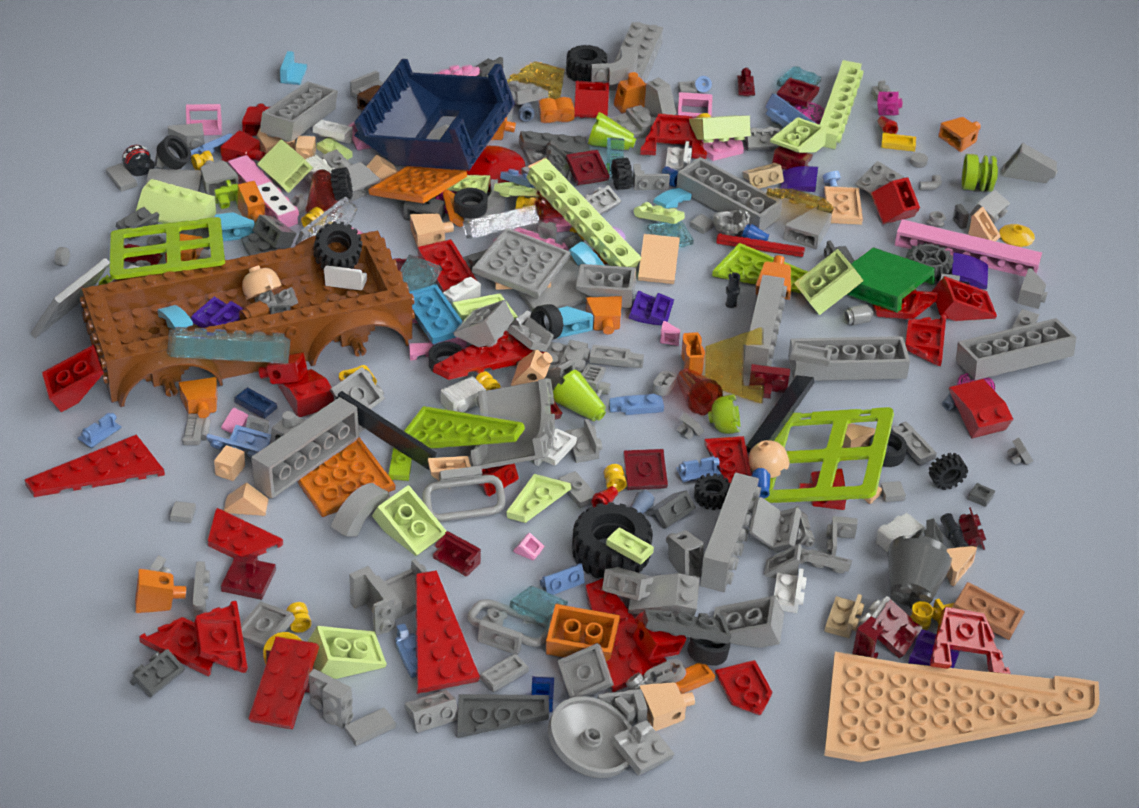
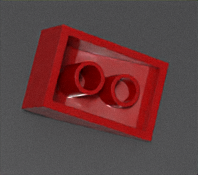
[932,276,997,321]
[42,345,104,412]
[277,369,334,417]
[948,379,1013,439]

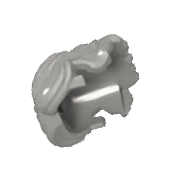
[713,210,750,236]

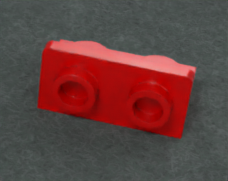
[478,463,519,497]

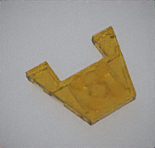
[507,61,565,99]
[766,188,834,214]
[705,327,764,403]

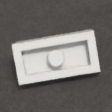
[324,266,367,290]

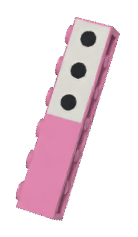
[228,155,299,227]

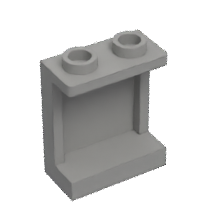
[377,559,427,620]
[349,566,395,636]

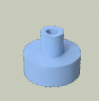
[695,76,712,93]
[822,171,841,187]

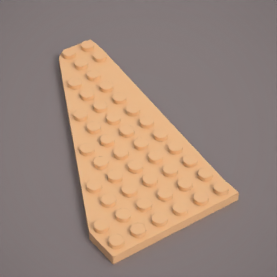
[824,651,1099,762]

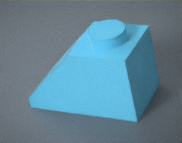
[215,212,255,241]
[558,306,593,338]

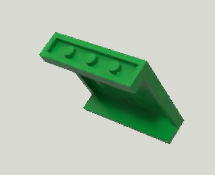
[847,247,935,313]

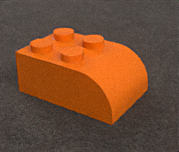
[546,604,620,661]

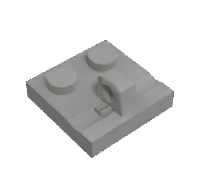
[241,601,295,648]
[558,643,614,698]
[611,720,674,776]

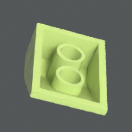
[770,117,826,153]
[372,485,446,556]
[307,626,387,679]

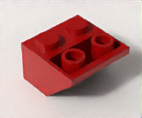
[574,81,609,118]
[871,177,920,224]

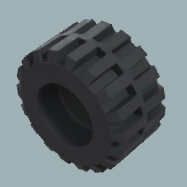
[566,45,607,82]
[313,221,362,270]

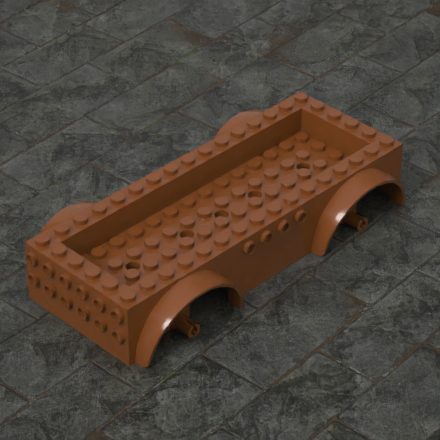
[80,230,415,407]

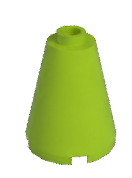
[588,112,636,150]
[553,370,606,421]

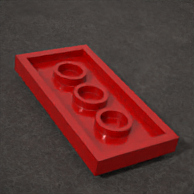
[417,239,477,293]
[248,636,319,730]

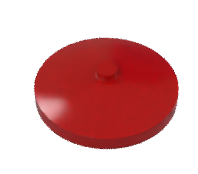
[466,145,526,192]

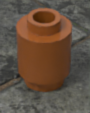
[239,301,269,320]

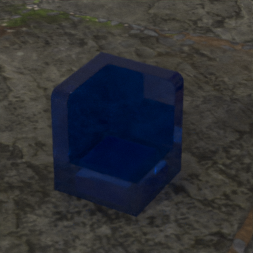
[531,676,555,713]

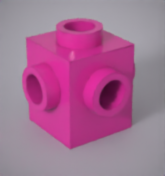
[877,91,903,116]

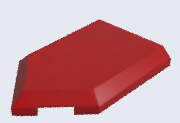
[715,660,773,716]

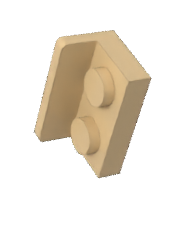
[742,163,784,189]
[825,594,864,639]

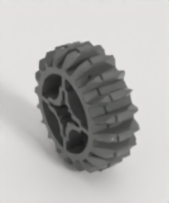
[905,243,954,282]

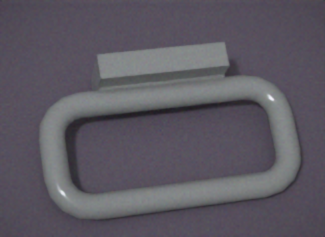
[422,466,505,522]
[467,599,551,655]

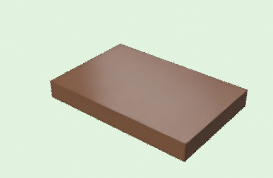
[952,582,1025,640]

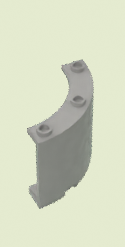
[469,379,555,469]

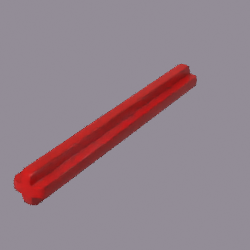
[716,234,805,257]

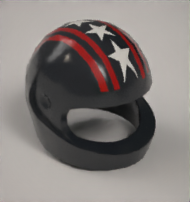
[122,145,154,176]

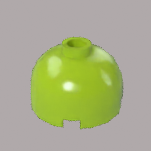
[708,394,741,434]

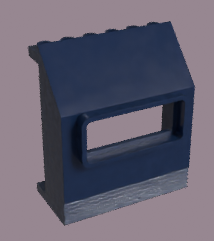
[354,59,515,171]

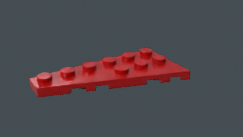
[433,330,545,380]
[24,434,165,497]
[415,570,480,694]
[585,578,667,693]

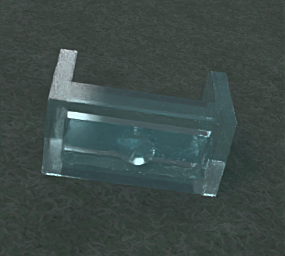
[606,138,624,175]

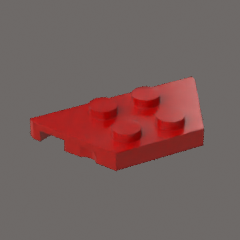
[871,291,938,319]
[905,315,947,366]
[208,508,283,558]
[194,601,248,673]
[139,617,213,677]

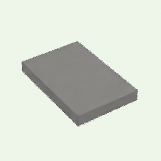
[146,169,202,192]

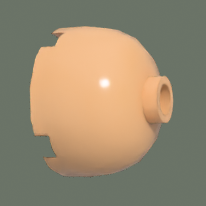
[242,265,282,300]
[748,440,790,478]

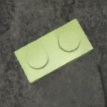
[316,137,352,160]
[606,528,654,565]

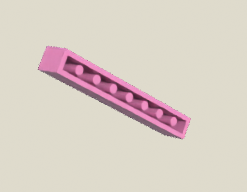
[895,219,1042,277]

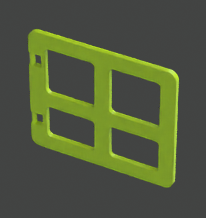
[110,217,225,279]
[764,407,894,503]

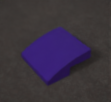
[780,166,818,196]
[952,253,988,290]
[628,290,675,325]
[191,296,242,328]
[908,629,961,668]

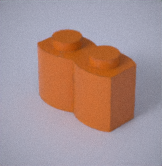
[538,97,574,123]
[681,332,705,375]

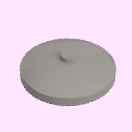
[548,696,631,778]

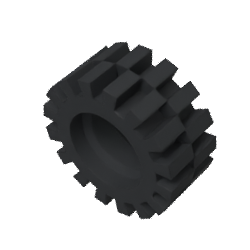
[611,157,633,190]
[331,167,353,201]
[928,452,968,490]
[694,473,731,510]

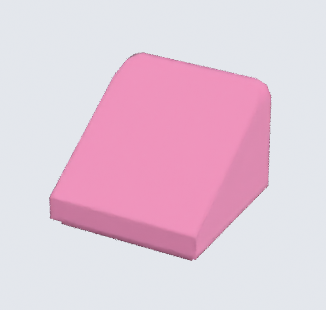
[660,321,680,346]
[221,408,249,434]
[513,532,545,561]

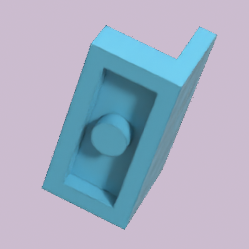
[280,51,307,85]

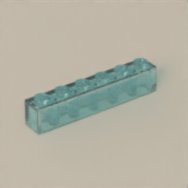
[167,327,290,363]

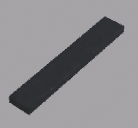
[746,375,815,453]
[337,391,437,470]

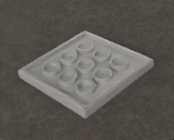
[472,227,571,298]
[517,256,591,315]
[31,258,110,339]

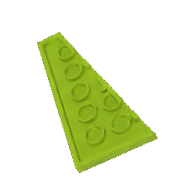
[712,243,808,293]
[404,406,525,448]

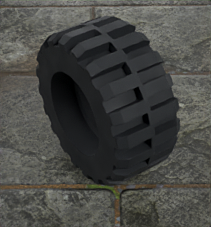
[572,502,653,578]

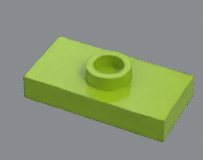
[389,447,412,481]

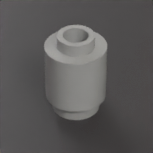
[844,304,873,326]

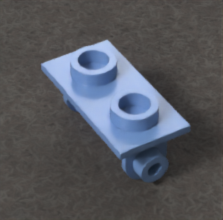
[78,413,122,448]
[676,456,721,482]
[540,564,585,597]

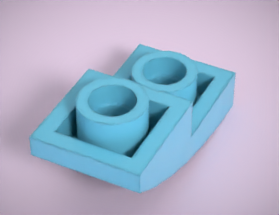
[653,188,692,209]
[568,241,604,265]
[157,305,193,331]

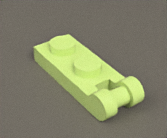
[634,202,685,224]

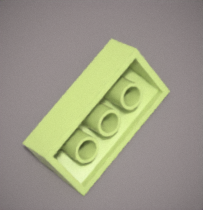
[136,179,216,224]

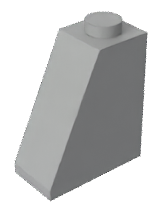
[644,77,677,118]
[1002,143,1058,183]
[783,207,832,249]

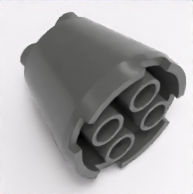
[888,535,952,609]

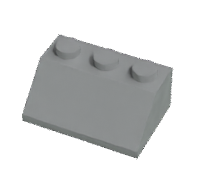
[453,300,514,347]

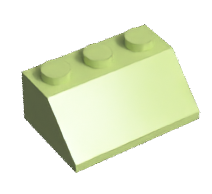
[689,115,751,143]
[794,249,863,315]

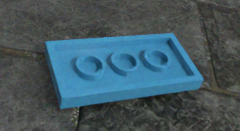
[409,284,463,344]

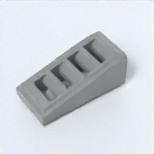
[582,364,606,393]

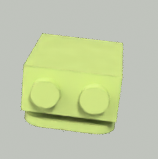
[257,139,313,193]

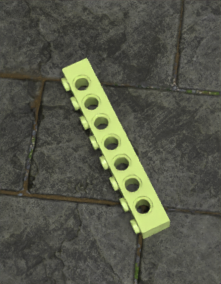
[820,60,864,149]
[526,158,642,268]

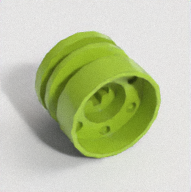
[961,154,998,192]

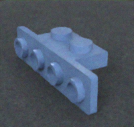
[766,93,816,129]
[206,425,271,458]

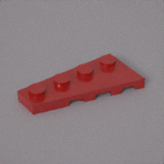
[704,436,751,483]

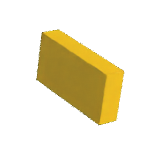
[881,133,916,152]

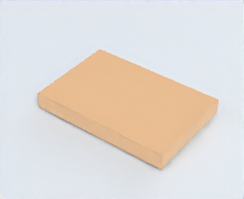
[824,186,863,225]
[638,234,680,284]

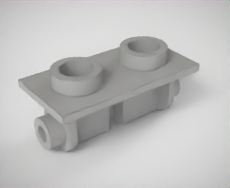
[795,506,815,547]

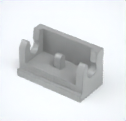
[602,567,654,601]

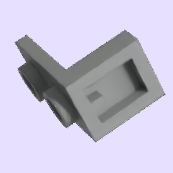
[633,164,670,190]
[827,516,858,556]
[597,689,647,724]

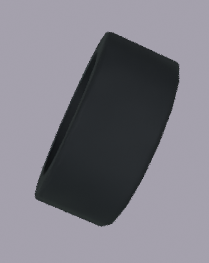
[156,135,191,170]
[454,188,488,219]
[530,304,564,340]
[429,342,463,375]
[869,431,907,467]
[687,637,731,666]

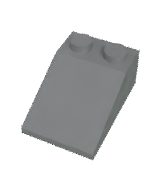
[576,264,636,308]
[628,573,700,616]
[713,596,784,648]

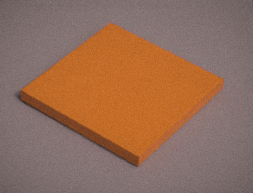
[368,166,467,203]
[297,437,396,517]

